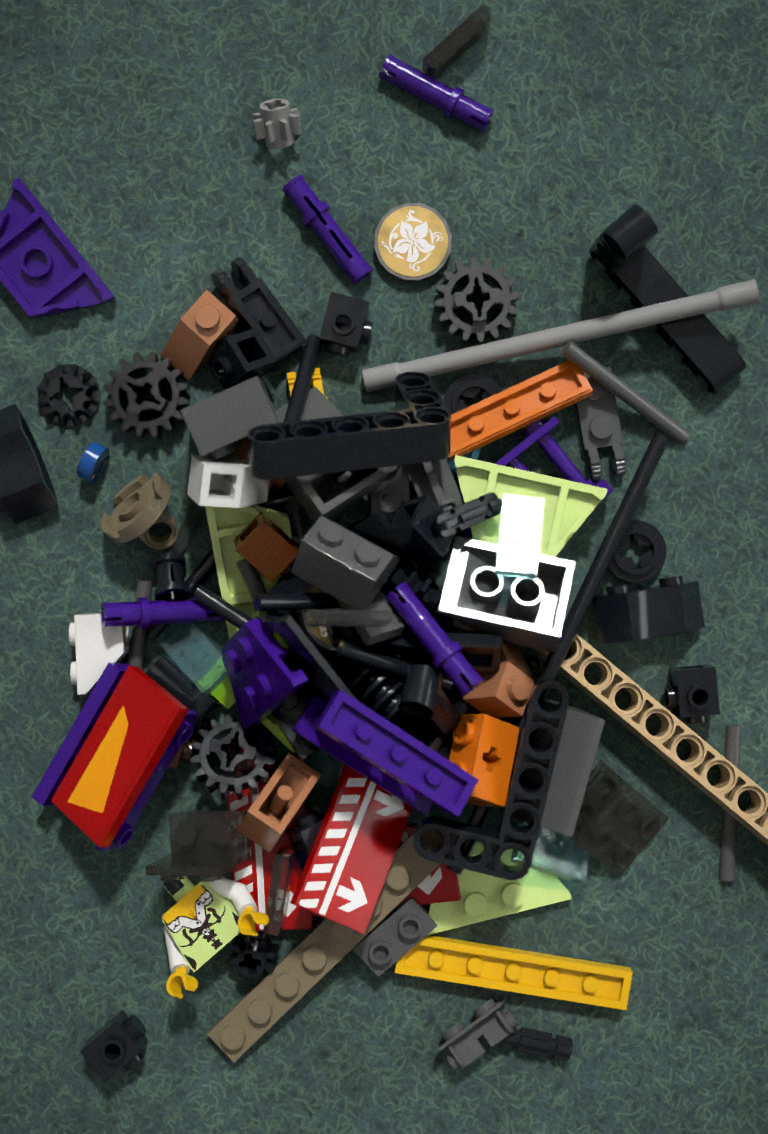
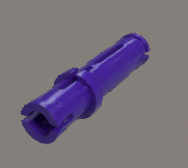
[379,54,494,133]
[282,175,373,285]
[385,582,484,697]
[100,597,223,629]

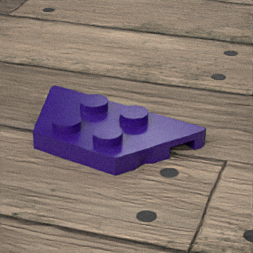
[0,177,116,319]
[221,617,308,730]

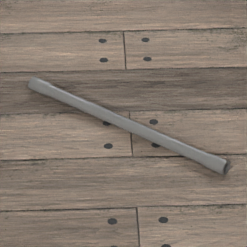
[362,279,759,393]

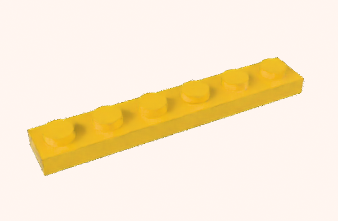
[394,935,633,1010]

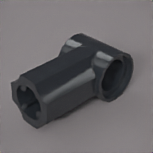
[146,655,221,733]
[398,664,461,737]

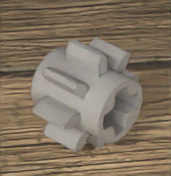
[253,99,302,149]

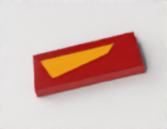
[51,665,189,848]

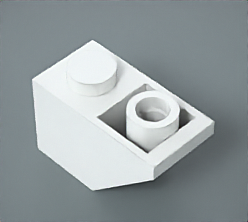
[187,455,270,508]
[69,613,130,695]

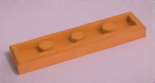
[447,360,593,462]

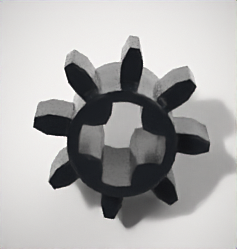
[229,931,279,981]

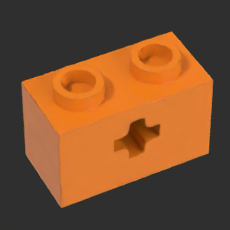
[449,714,520,807]

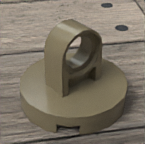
[101,473,178,550]

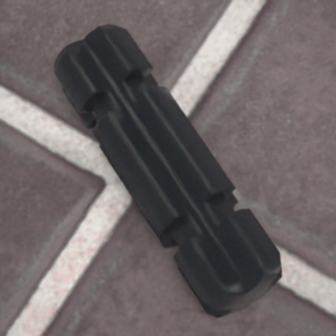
[431,492,503,538]
[496,1026,573,1061]

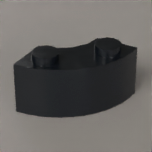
[0,404,59,525]
[592,575,705,644]

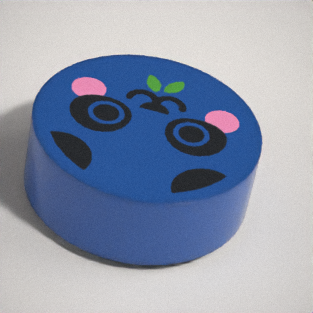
[77,442,109,483]

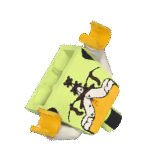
[162,869,269,999]

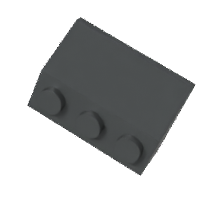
[498,698,605,837]

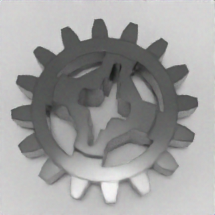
[434,256,520,345]

